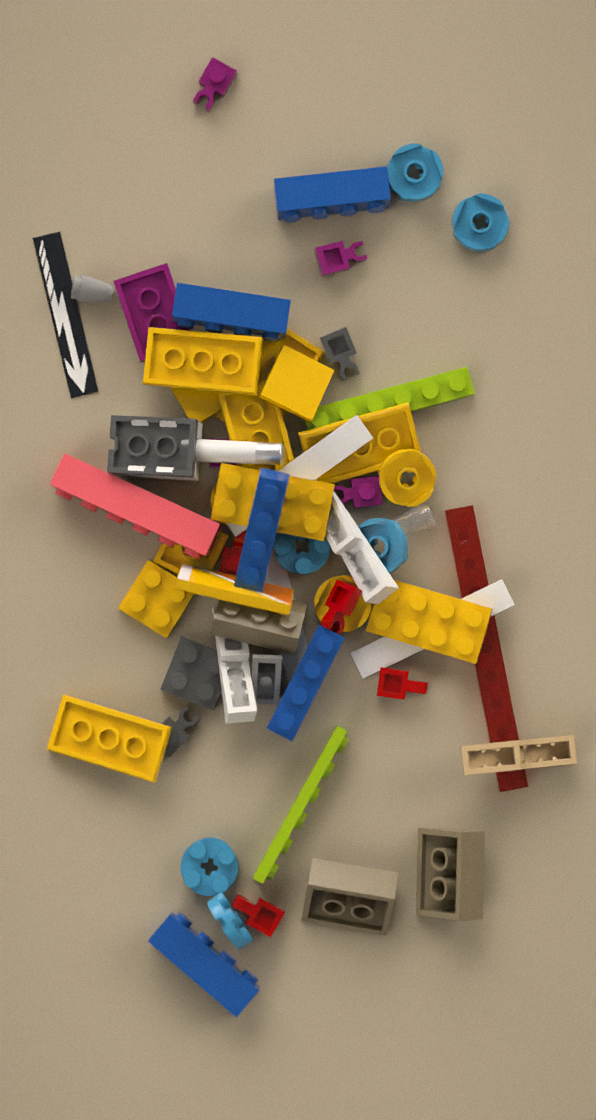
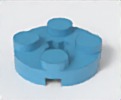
[387,144,443,202]
[452,193,509,252]
[358,518,408,574]
[274,532,331,575]
[181,837,239,896]
[207,892,254,950]

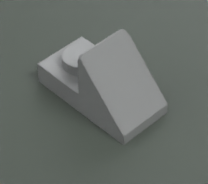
[251,654,282,705]

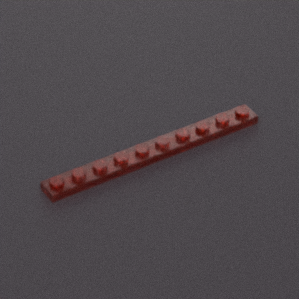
[444,505,528,792]

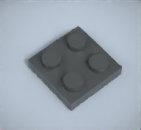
[160,636,222,710]

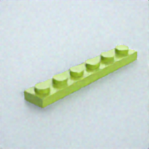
[305,367,475,430]
[253,725,349,884]

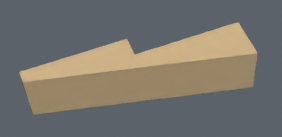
[460,735,577,775]

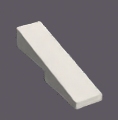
[325,492,399,604]
[212,605,257,724]

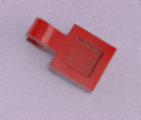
[219,530,247,576]
[320,579,362,635]
[376,667,428,700]
[232,894,285,938]

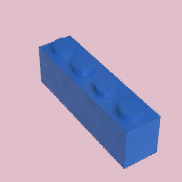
[274,166,391,223]
[172,283,291,342]
[234,468,289,593]
[267,625,344,741]
[148,912,260,1018]

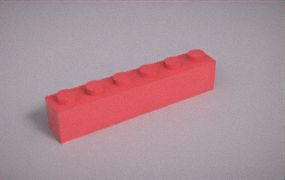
[50,453,223,560]

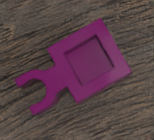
[193,57,237,112]
[314,241,368,277]
[333,476,383,509]

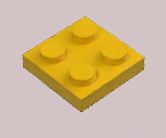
[118,560,195,638]

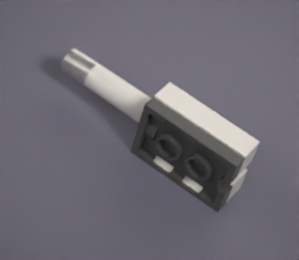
[107,415,285,481]

